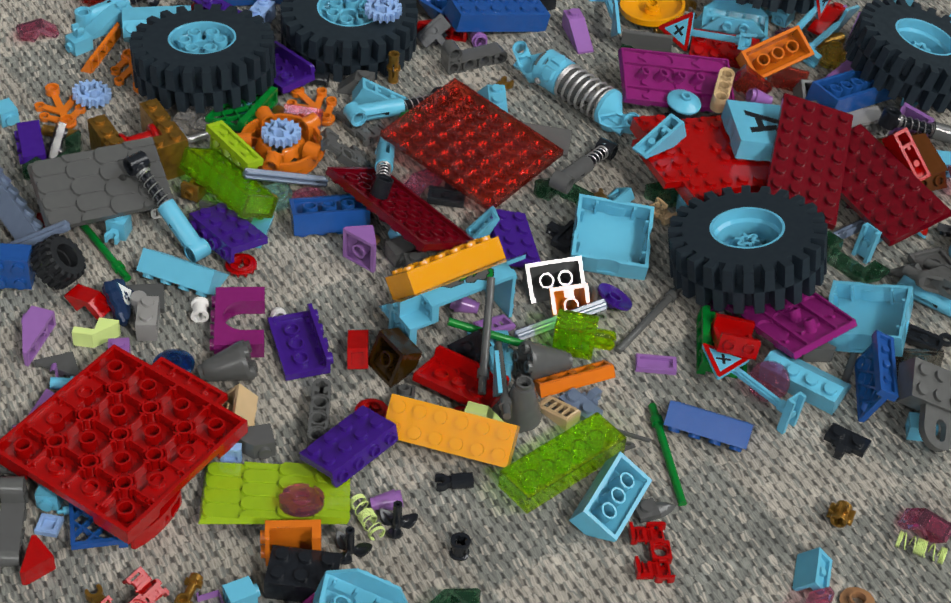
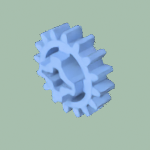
[364,0,402,23]
[72,79,112,109]
[261,118,301,149]

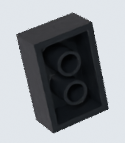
[264,545,342,603]

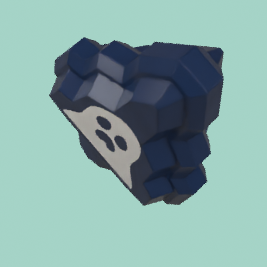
[102,279,134,327]

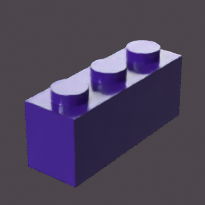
[14,120,46,170]

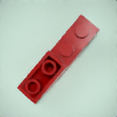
[131,490,182,550]

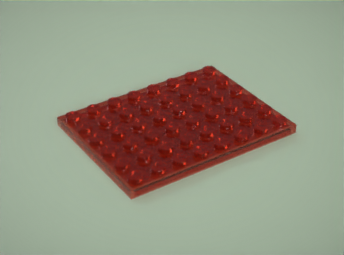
[380,78,564,210]

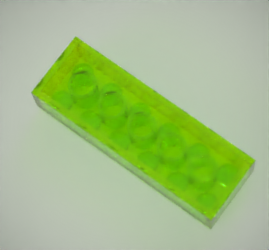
[179,147,279,220]
[498,412,627,514]

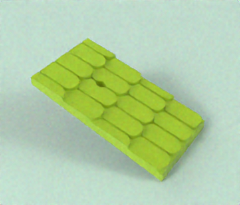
[198,461,350,524]

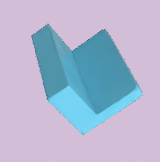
[792,547,833,597]

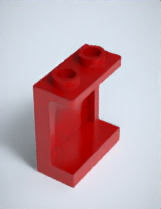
[710,313,761,360]

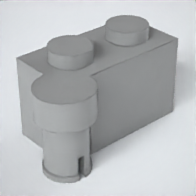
[847,105,890,136]
[130,290,161,341]

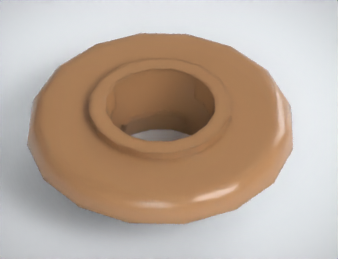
[839,587,875,603]

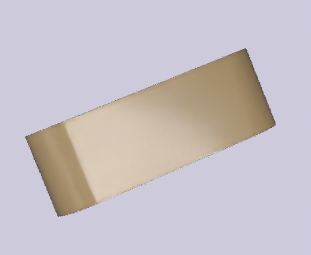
[710,67,735,113]

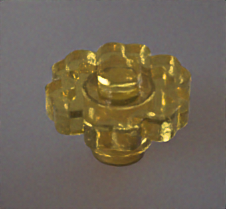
[817,40,847,70]

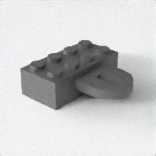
[895,357,951,452]

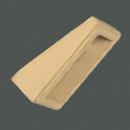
[539,395,581,431]

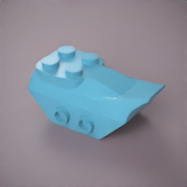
[693,0,769,42]
[313,568,408,603]

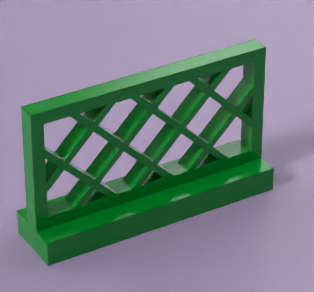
[205,86,278,133]
[696,305,747,378]

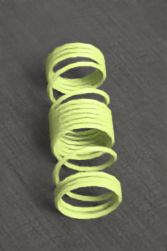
[350,494,386,541]
[895,530,948,565]

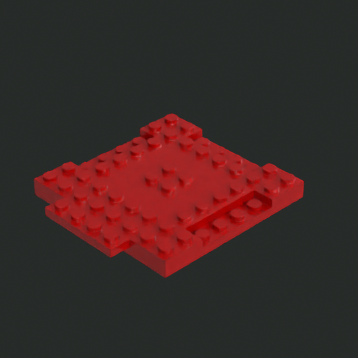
[630,114,770,206]
[0,344,248,545]

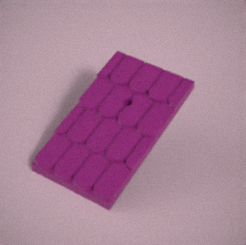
[618,47,735,114]
[725,292,857,360]

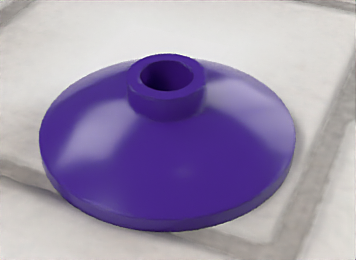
[597,283,632,311]

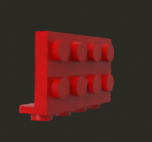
[689,28,760,69]
[412,345,509,408]

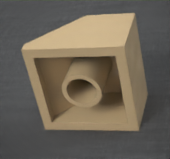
[222,383,258,427]

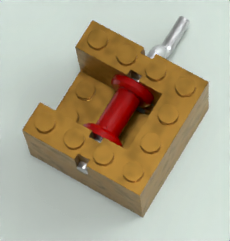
[87,98,209,180]

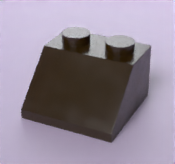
[368,328,422,388]

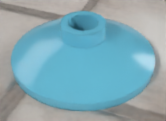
[667,89,701,115]

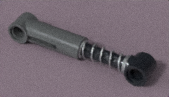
[878,106,951,144]
[549,137,619,194]

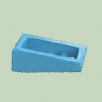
[466,206,500,239]

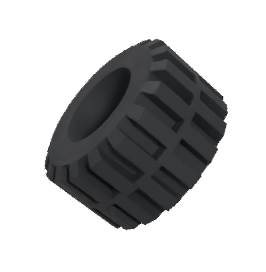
[30,234,86,290]

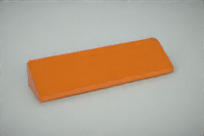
[81,22,121,74]
[533,360,615,398]

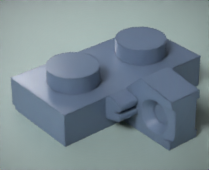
[559,386,603,425]

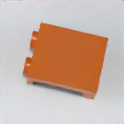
[260,519,321,566]

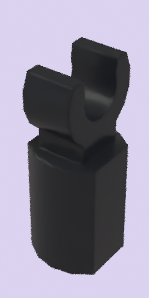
[435,472,474,492]

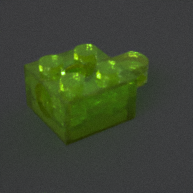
[552,309,617,360]

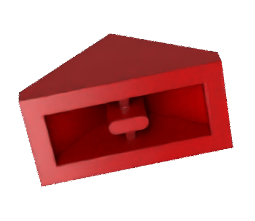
[20,535,56,585]

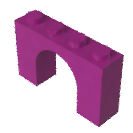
[210,287,265,358]

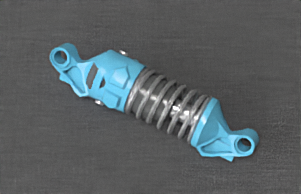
[512,41,639,136]

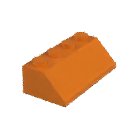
[735,25,815,82]

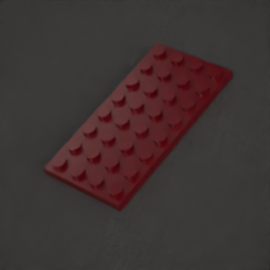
[766,93,853,230]
[841,124,951,247]
[325,167,474,252]

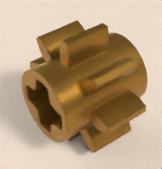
[826,500,856,528]

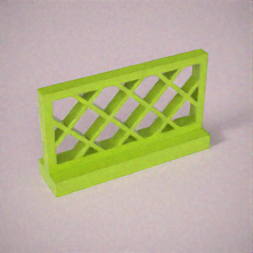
[206,120,264,198]

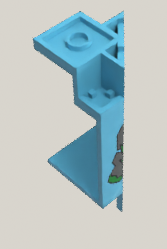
[379,254,526,345]

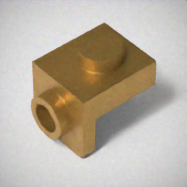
[181,178,209,203]

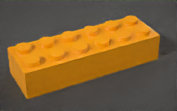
[385,235,506,300]
[386,394,520,468]

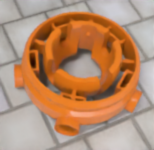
[236,106,325,174]

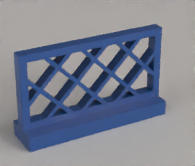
[855,330,899,422]
[69,503,128,550]

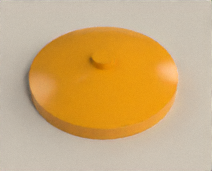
[619,0,685,27]

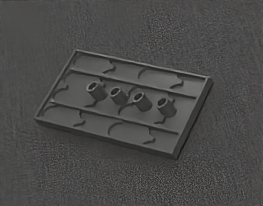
[27,137,174,228]

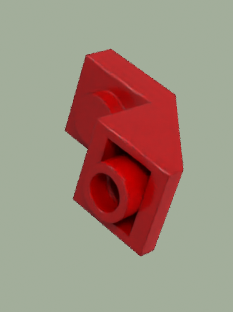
[64,284,112,321]
[347,330,369,370]

